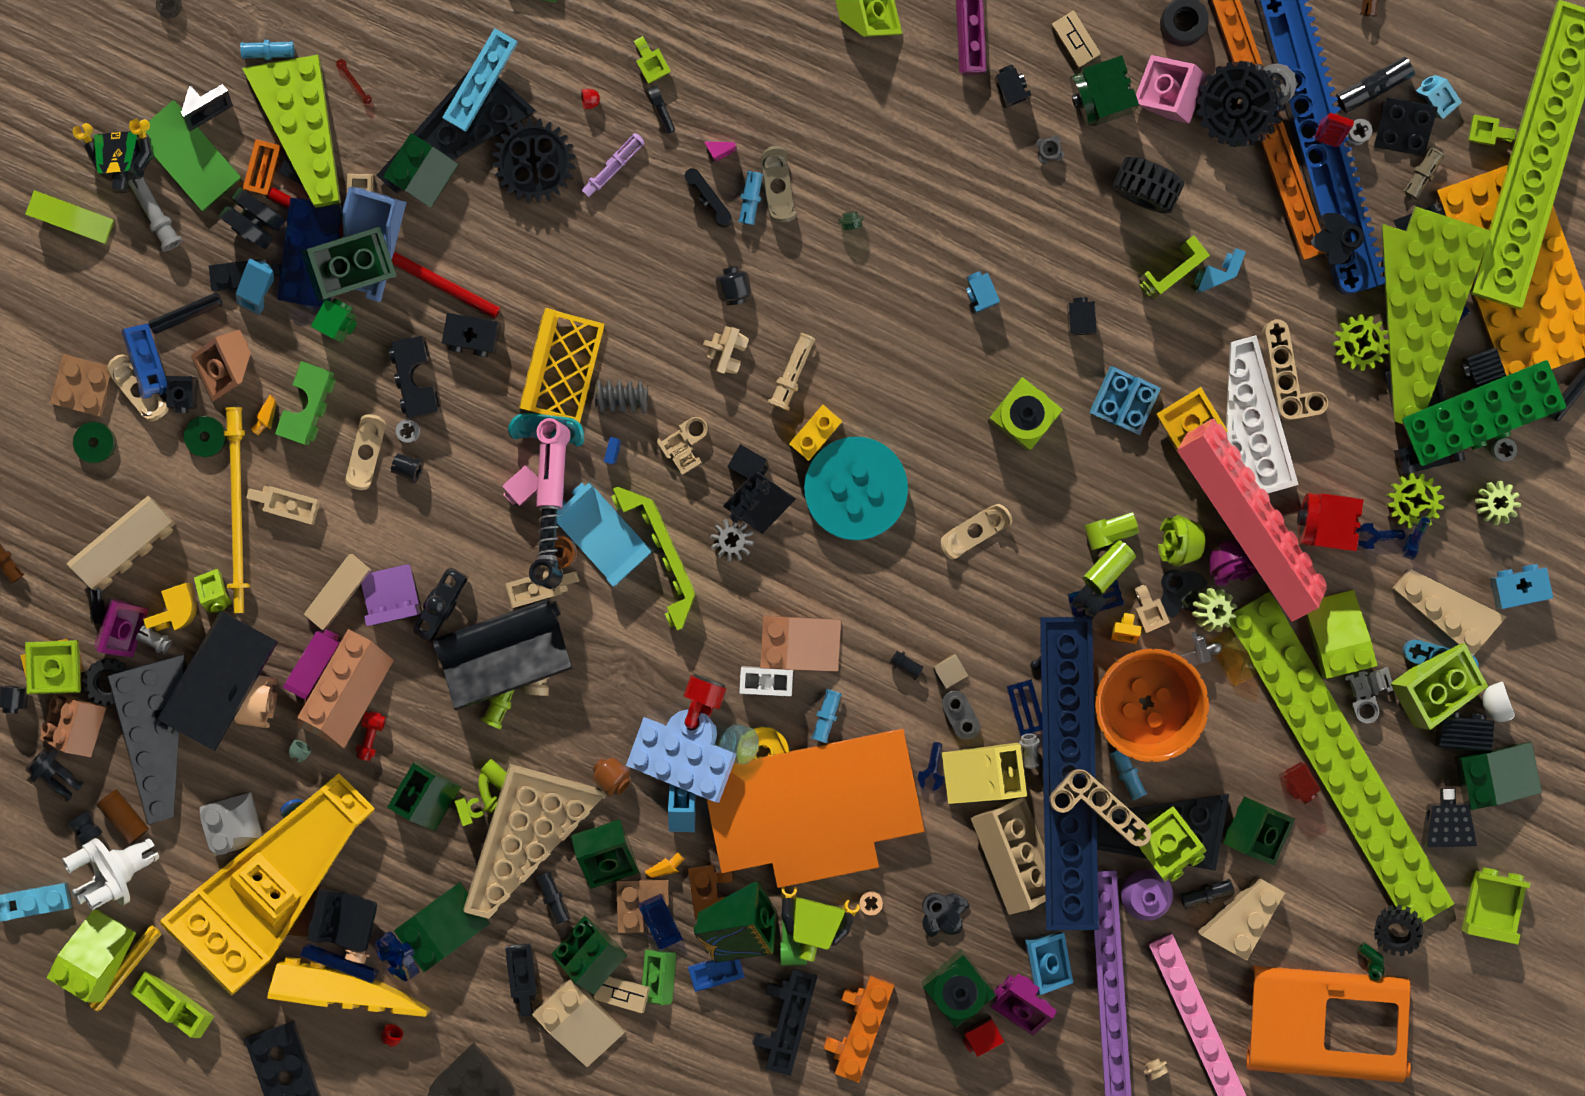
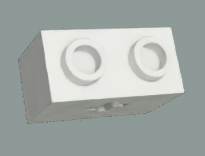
[739,666,793,696]

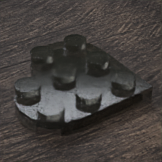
[427,1042,515,1096]

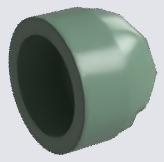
[288,740,312,763]

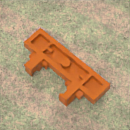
[823,976,894,1083]

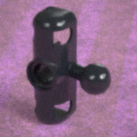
[413,568,469,643]

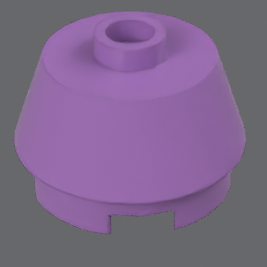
[1121,869,1173,921]

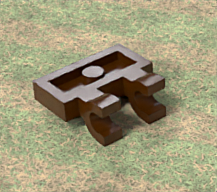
[688,864,735,920]

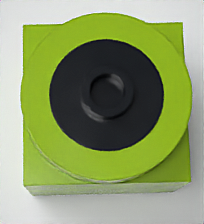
[988,377,1063,452]

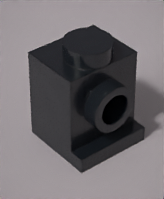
[995,65,1032,108]
[166,376,197,413]

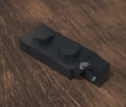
[208,259,282,292]
[505,942,538,1017]

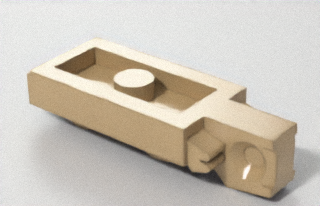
[246,486,321,525]
[505,569,579,608]

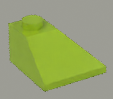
[835,0,903,37]

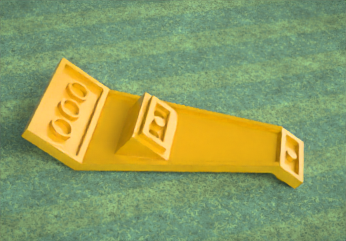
[160,773,375,996]

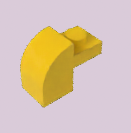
[143,583,198,632]

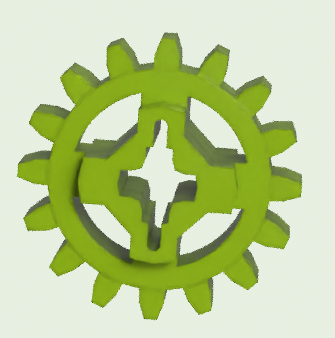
[1332,314,1389,371]
[1386,473,1444,529]

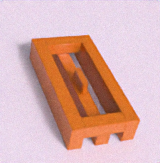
[243,139,282,196]

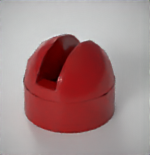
[581,88,600,110]
[381,1024,403,1047]

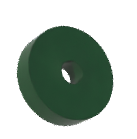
[184,416,227,457]
[73,422,116,463]

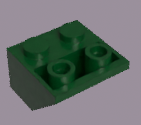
[387,760,462,831]
[551,915,628,994]

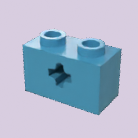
[1490,564,1553,609]

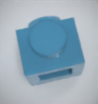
[966,271,1000,314]

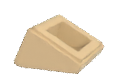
[933,654,968,689]

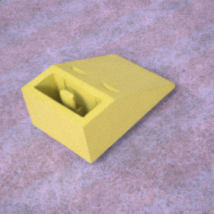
[942,743,1027,804]

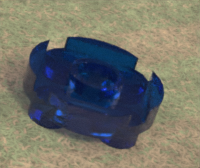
[375,931,420,982]

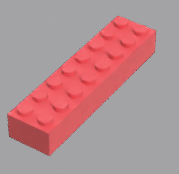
[1177,418,1327,622]

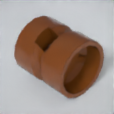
[555,535,578,569]

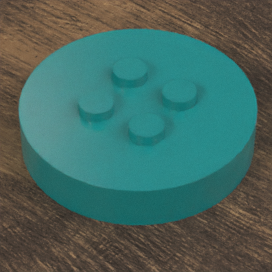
[804,436,908,540]

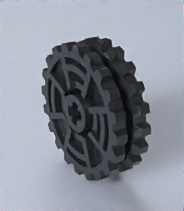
[1196,61,1285,147]

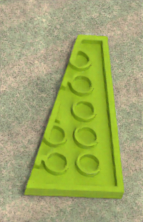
[242,55,341,208]

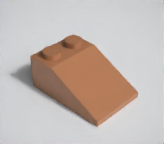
[760,615,841,671]

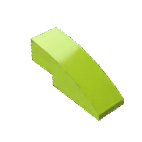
[25,190,114,244]
[131,971,215,1038]

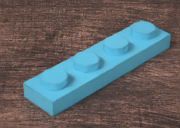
[442,28,518,132]

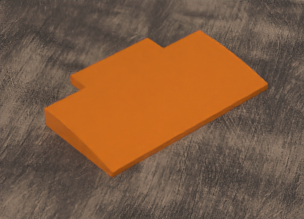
[707,728,925,888]

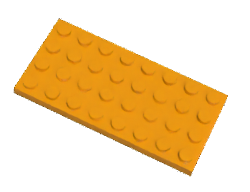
[1435,165,1585,375]

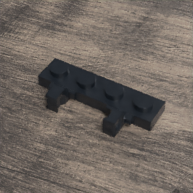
[752,968,818,1076]

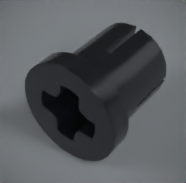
[391,453,424,484]

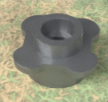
[1036,135,1064,164]

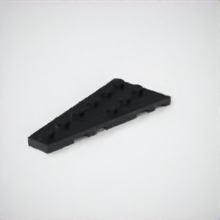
[107,654,184,825]
[1096,793,1229,871]

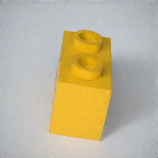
[789,405,843,461]

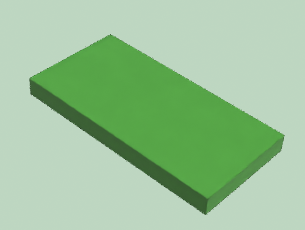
[146,100,243,212]

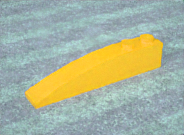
[267,957,430,1017]

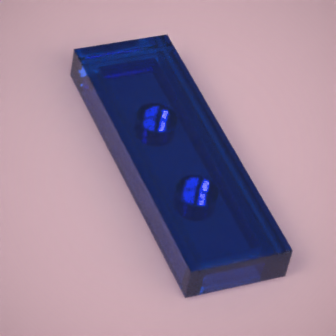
[300,943,379,983]

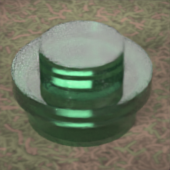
[838,211,864,230]

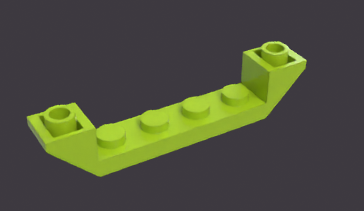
[611,487,696,630]

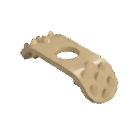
[107,354,169,422]
[345,414,386,490]
[941,504,1012,560]

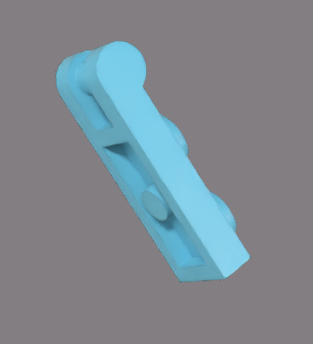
[0,882,72,922]

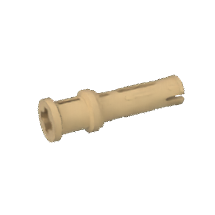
[767,333,816,412]

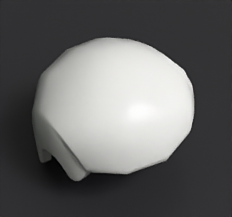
[1483,682,1515,722]

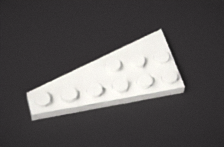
[1226,335,1299,493]

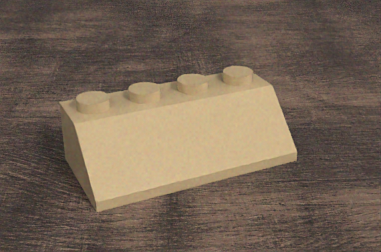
[66,496,175,591]
[971,797,1045,915]

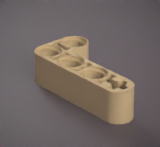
[1262,319,1328,421]
[1049,769,1151,846]

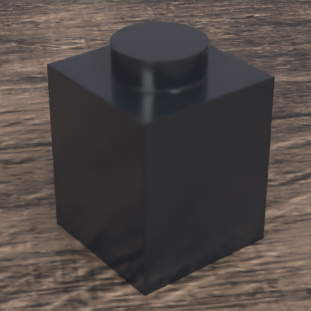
[1067,297,1097,336]
[727,444,769,478]

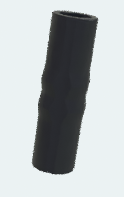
[1336,56,1415,113]

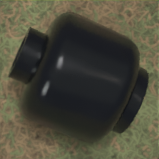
[715,266,751,305]

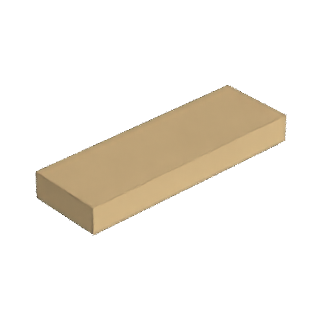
[304,554,371,630]

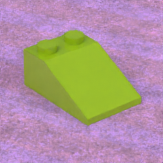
[1306,590,1378,679]
[1390,643,1488,730]
[47,909,136,1002]

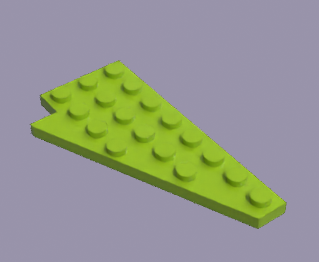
[1381,206,1492,424]

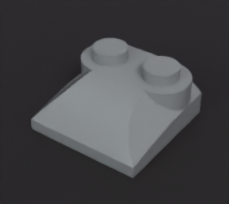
[200,792,263,856]

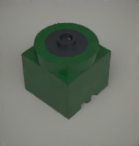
[1070,55,1139,126]
[922,949,996,1028]

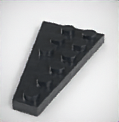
[376,68,537,194]

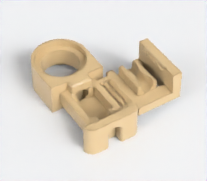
[657,417,708,475]

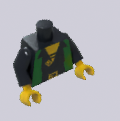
[72,119,154,194]

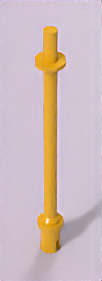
[224,407,250,613]

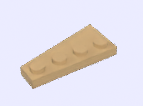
[1392,569,1506,656]

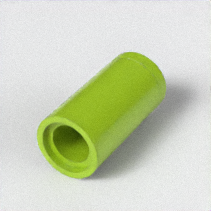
[1082,540,1136,595]

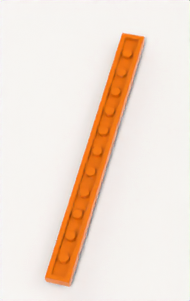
[1211,0,1326,261]

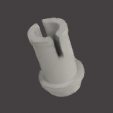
[136,625,172,654]
[1019,734,1040,769]

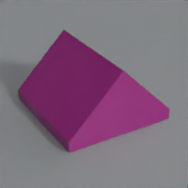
[94,597,149,658]

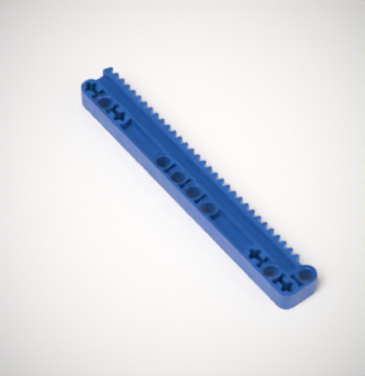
[1255,0,1385,295]

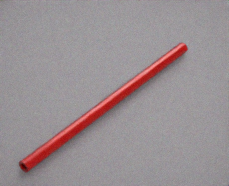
[268,187,501,319]

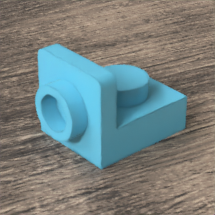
[1416,75,1462,119]

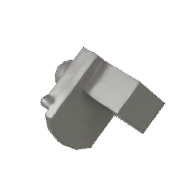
[1179,631,1222,666]

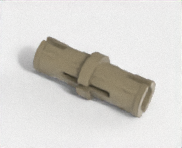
[1403,147,1445,200]

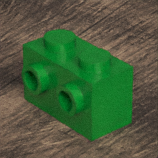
[311,298,357,343]

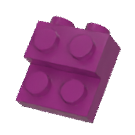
[990,974,1057,1036]

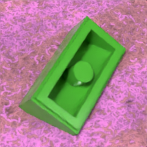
[642,950,676,1005]

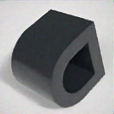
[0,685,28,714]

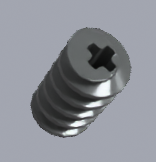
[595,379,648,414]

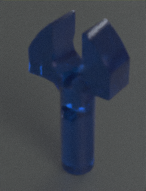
[1402,516,1431,560]
[1356,523,1405,549]
[917,742,944,792]

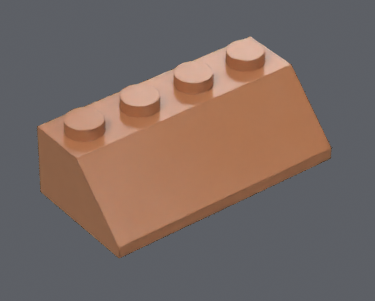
[297,629,394,749]

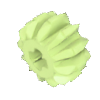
[1475,481,1521,525]
[1192,588,1237,632]

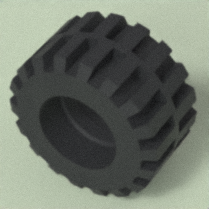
[1112,157,1185,213]

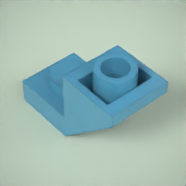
[1193,248,1246,294]
[236,259,274,316]

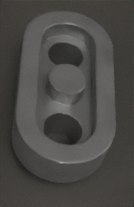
[942,691,980,740]

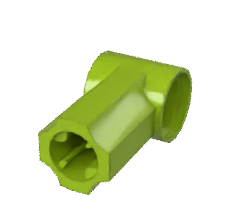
[1084,512,1139,550]

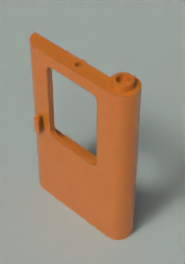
[1246,966,1411,1083]

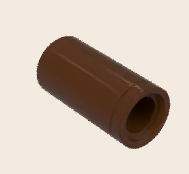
[96,789,149,845]

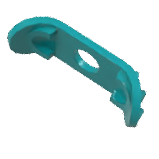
[508,413,584,447]

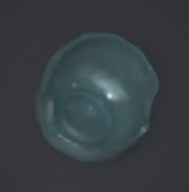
[719,724,759,765]

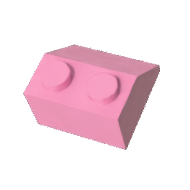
[1136,55,1207,124]

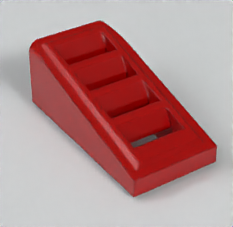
[1315,113,1354,147]

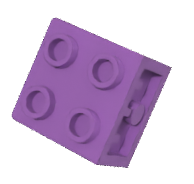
[361,564,421,626]

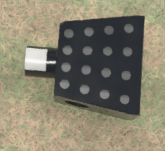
[1422,788,1477,847]

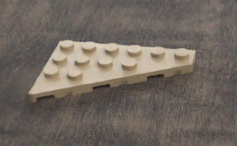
[463,764,606,919]

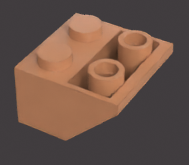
[40,693,106,757]

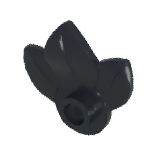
[1311,213,1364,265]
[1161,569,1208,618]
[922,892,970,937]

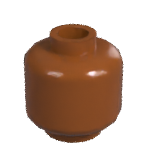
[592,757,631,796]

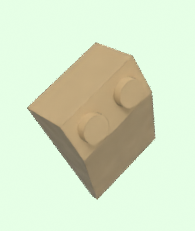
[532,978,625,1067]

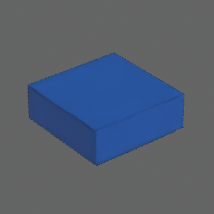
[604,437,621,465]

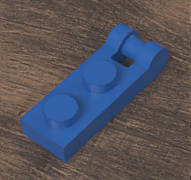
[121,324,167,399]

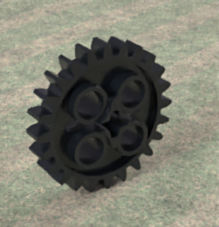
[492,119,577,203]

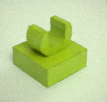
[454,798,483,826]

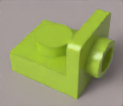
[194,569,233,613]

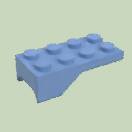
[342,187,407,302]

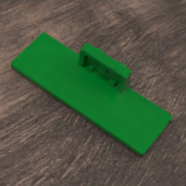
[1402,360,1566,466]

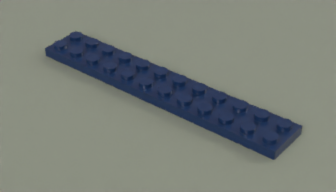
[1040,617,1099,930]

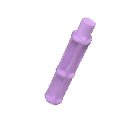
[582,133,645,197]

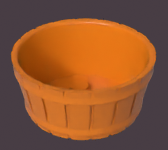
[1095,649,1209,762]

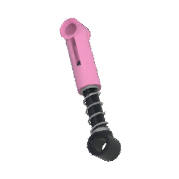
[529,418,571,589]

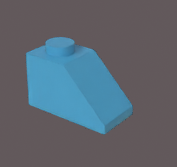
[668,784,696,832]

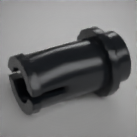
[889,650,924,680]

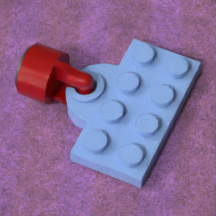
[626,673,737,803]

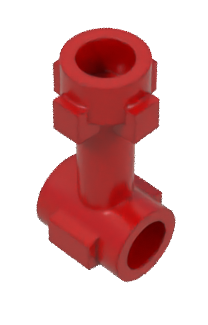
[355,711,386,761]

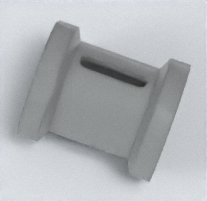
[1346,119,1372,146]

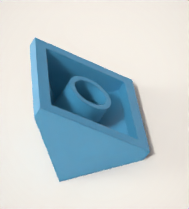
[1025,932,1073,995]

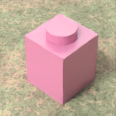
[502,465,538,506]

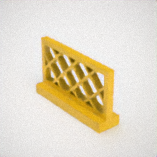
[519,308,605,423]

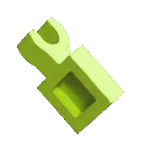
[634,36,671,84]
[1467,115,1516,146]

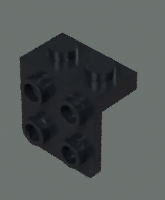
[307,889,377,952]

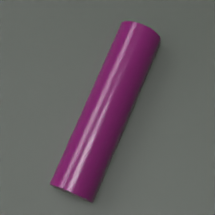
[956,0,986,75]

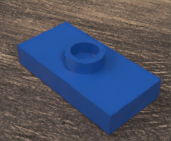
[688,959,745,992]

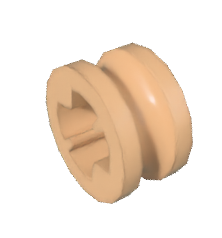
[859,891,883,916]

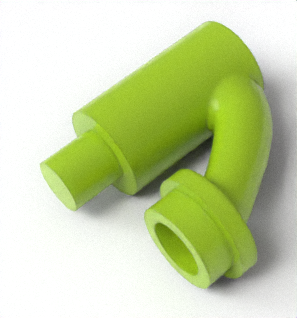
[478,759,507,814]

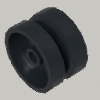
[218,187,287,250]

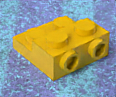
[1155,387,1228,459]

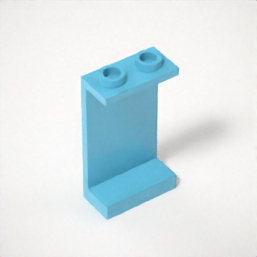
[557,483,653,587]

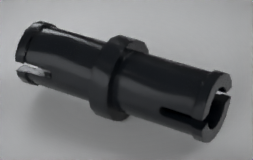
[535,871,571,925]
[1180,879,1235,909]

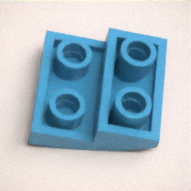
[1089,366,1161,435]

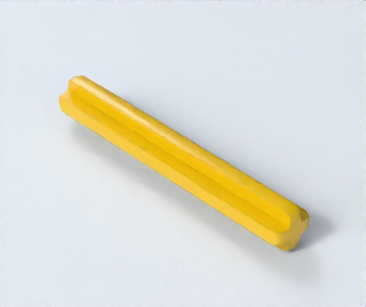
[88,926,162,1012]

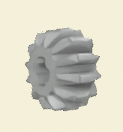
[710,519,754,562]

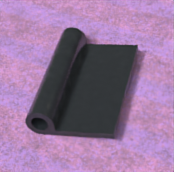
[433,598,572,711]
[157,611,278,751]

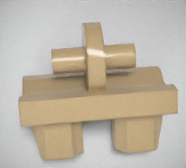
[703,326,749,374]

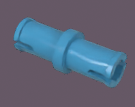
[240,40,295,60]
[738,171,764,225]
[811,689,842,743]
[1109,750,1147,801]

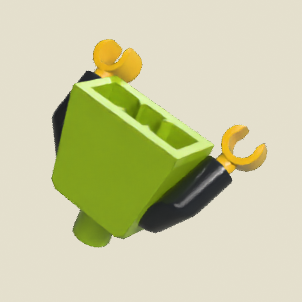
[781,887,860,962]

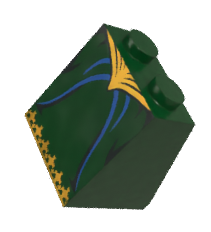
[694,882,777,963]

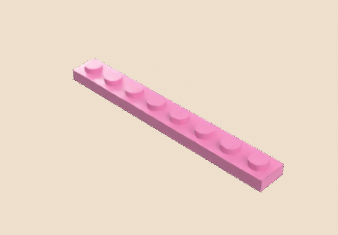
[1148,933,1246,1096]

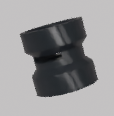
[1071,584,1107,620]
[67,811,103,847]

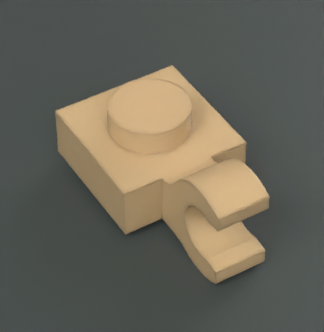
[1134,585,1170,633]

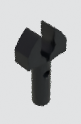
[648,85,675,134]

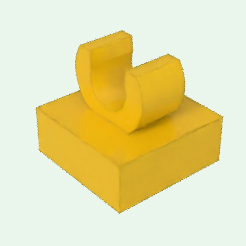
[1111,613,1141,644]

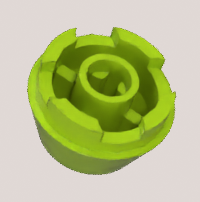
[1158,515,1205,567]

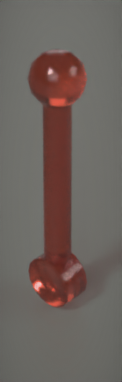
[336,59,372,104]

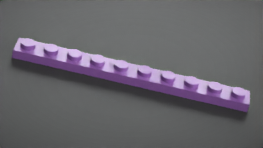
[1094,870,1131,1096]

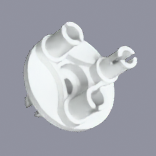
[62,838,159,911]

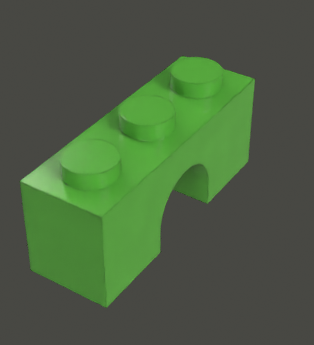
[275,361,336,445]

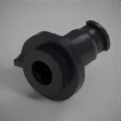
[25,748,84,802]

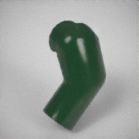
[1357,942,1385,981]

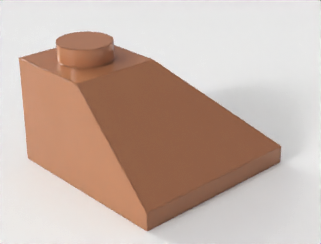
[191,330,251,402]

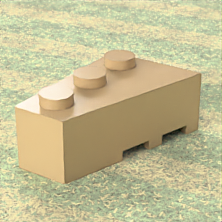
[1198,877,1285,961]

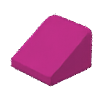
[704,142,737,162]

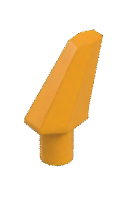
[251,395,277,436]
[645,852,685,878]

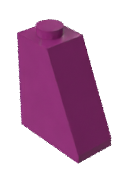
[282,629,341,700]

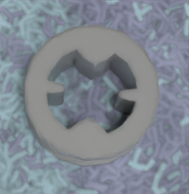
[396,419,420,443]
[1491,438,1517,462]

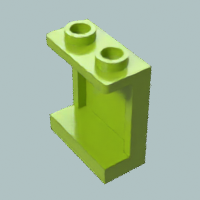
[1139,235,1210,299]
[1462,867,1531,945]

